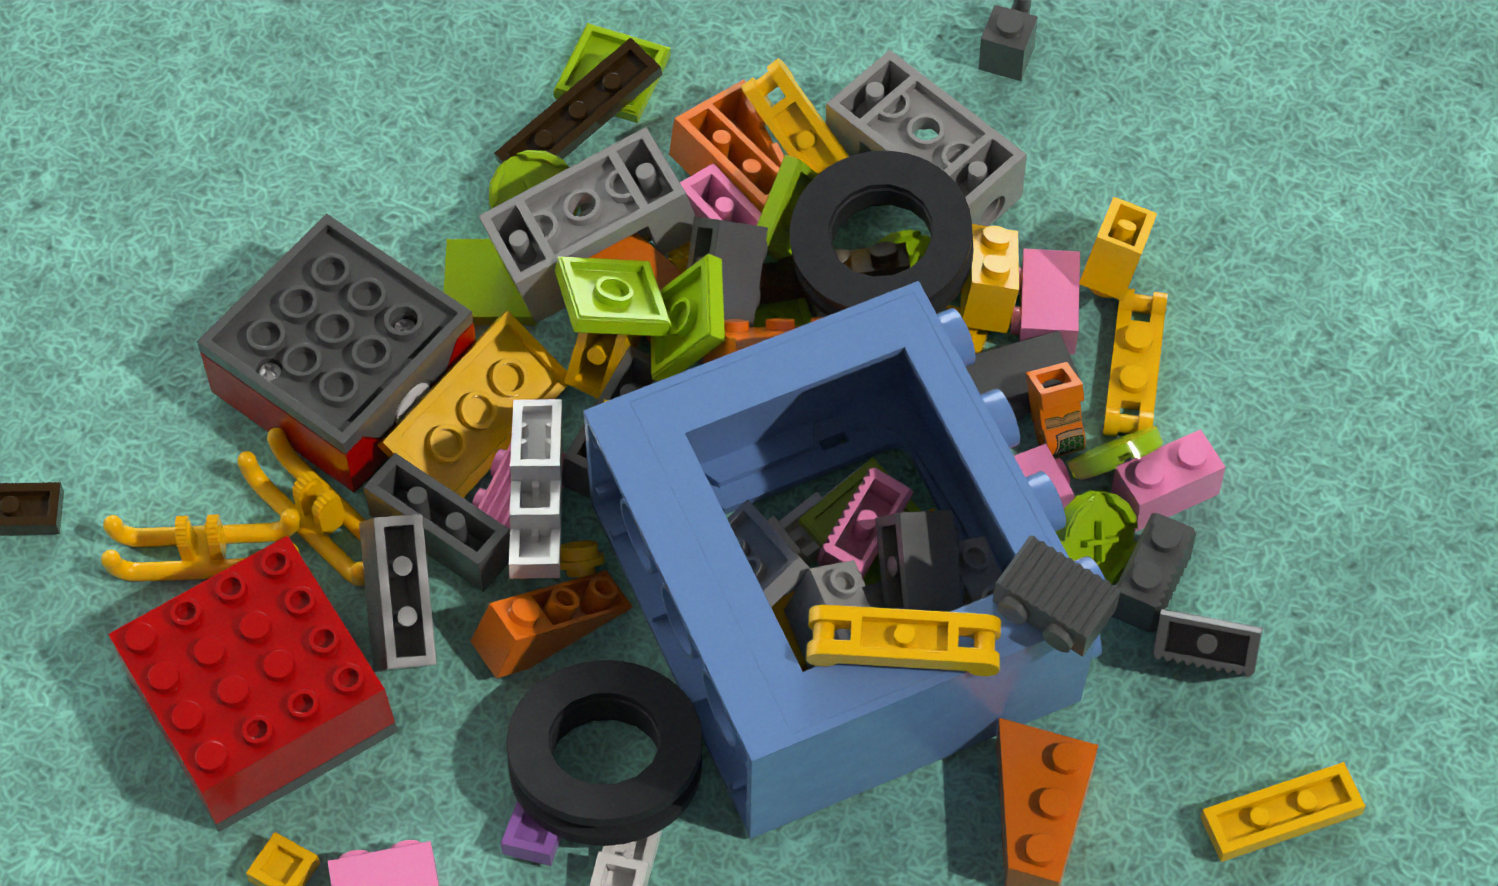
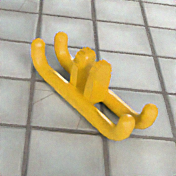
[237,428,366,587]
[101,508,300,582]

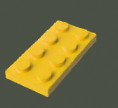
[377,311,568,498]

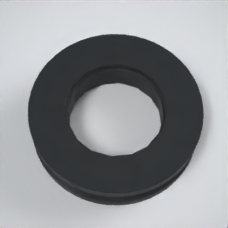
[790,151,974,316]
[507,660,702,846]

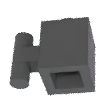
[978,0,1038,81]

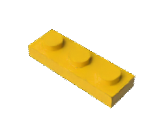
[1200,762,1365,862]

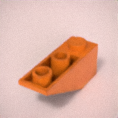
[470,570,633,679]

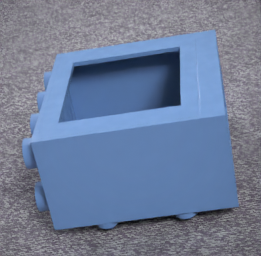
[583,281,1105,839]

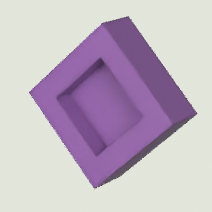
[501,801,562,866]

